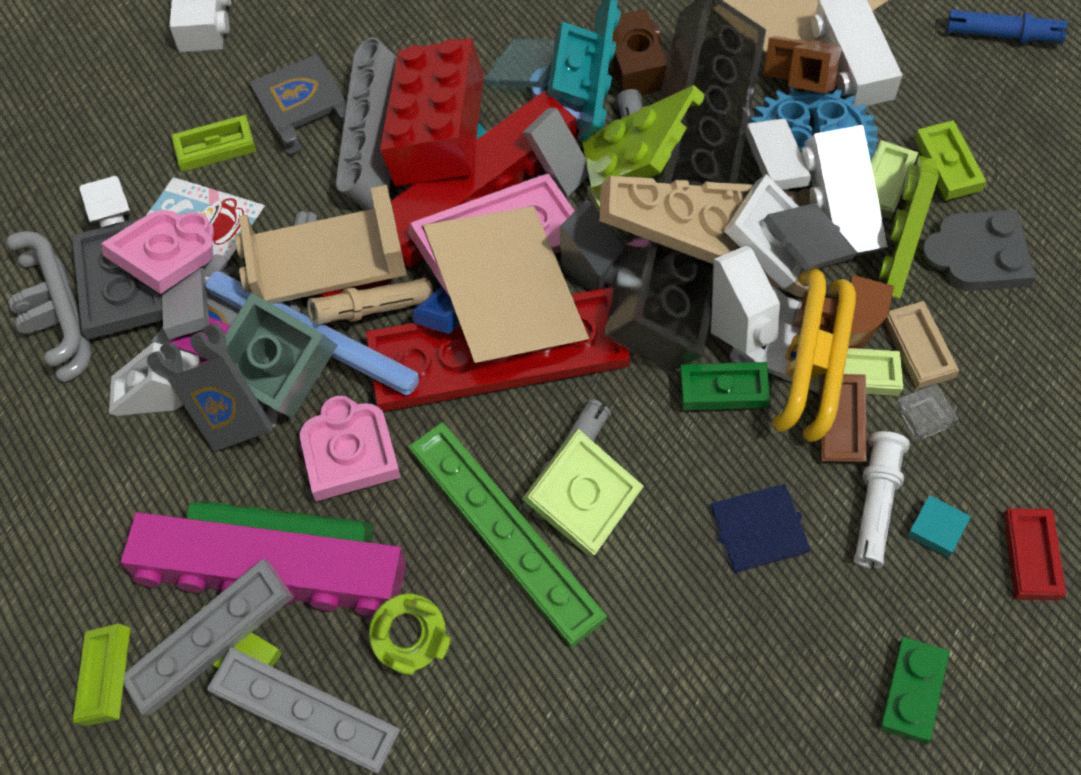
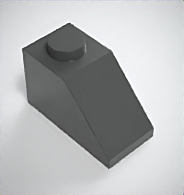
[560,199,626,291]

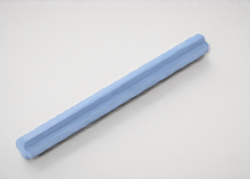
[205,271,420,395]

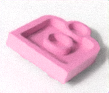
[101,210,214,294]
[300,396,401,501]

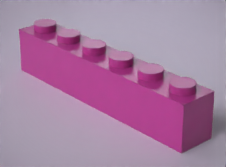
[120,512,406,617]

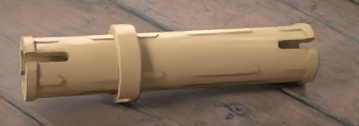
[307,277,433,326]

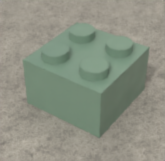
[225,292,338,419]

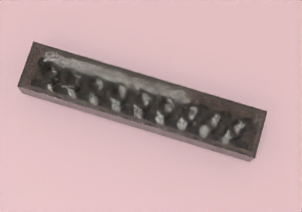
[604,0,766,372]

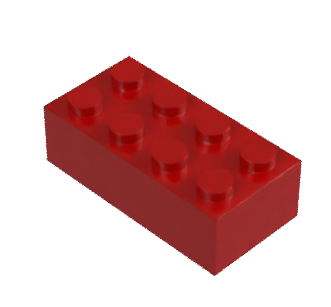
[380,38,484,186]

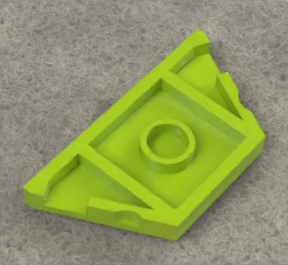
[582,85,705,195]

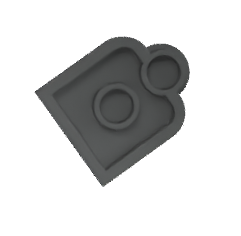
[923,209,1036,291]

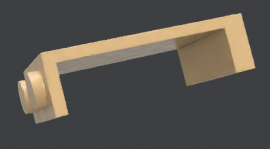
[234,185,407,304]

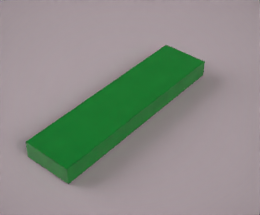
[187,501,375,542]

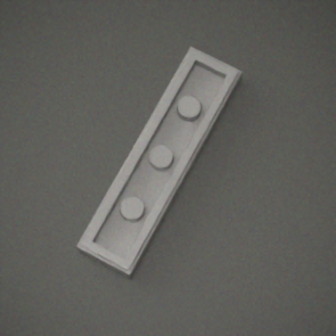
[124,559,294,716]
[207,647,400,775]

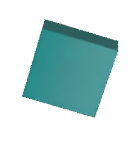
[907,495,971,558]

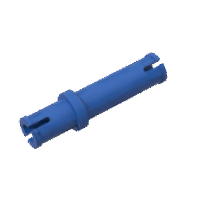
[946,9,1068,45]

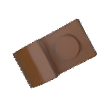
[764,36,841,93]
[792,275,894,349]

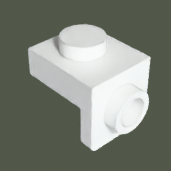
[79,176,130,228]

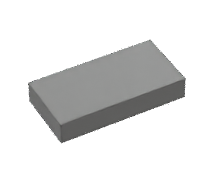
[522,108,589,196]
[162,267,209,340]

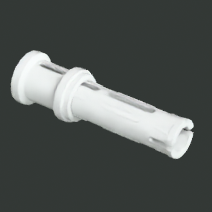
[853,431,910,569]

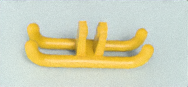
[772,269,856,442]

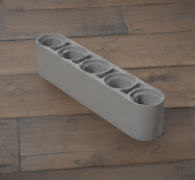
[336,37,397,211]

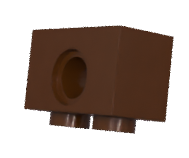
[610,9,672,95]

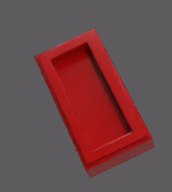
[1003,508,1066,601]

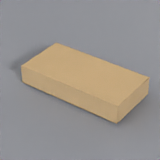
[884,301,959,389]

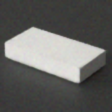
[745,119,811,190]

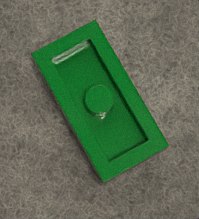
[680,362,771,411]
[879,637,950,746]

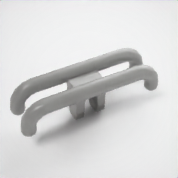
[6,231,92,382]

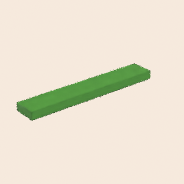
[408,422,607,648]

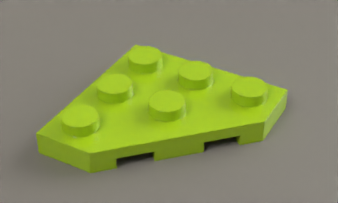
[878,156,939,298]

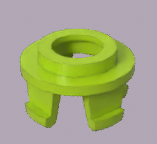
[369,593,451,675]

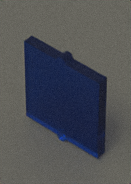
[711,484,811,573]

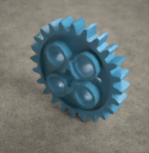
[748,87,878,188]

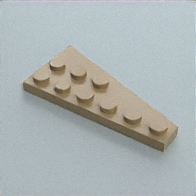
[599,176,811,298]

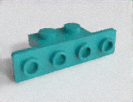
[547,0,621,142]

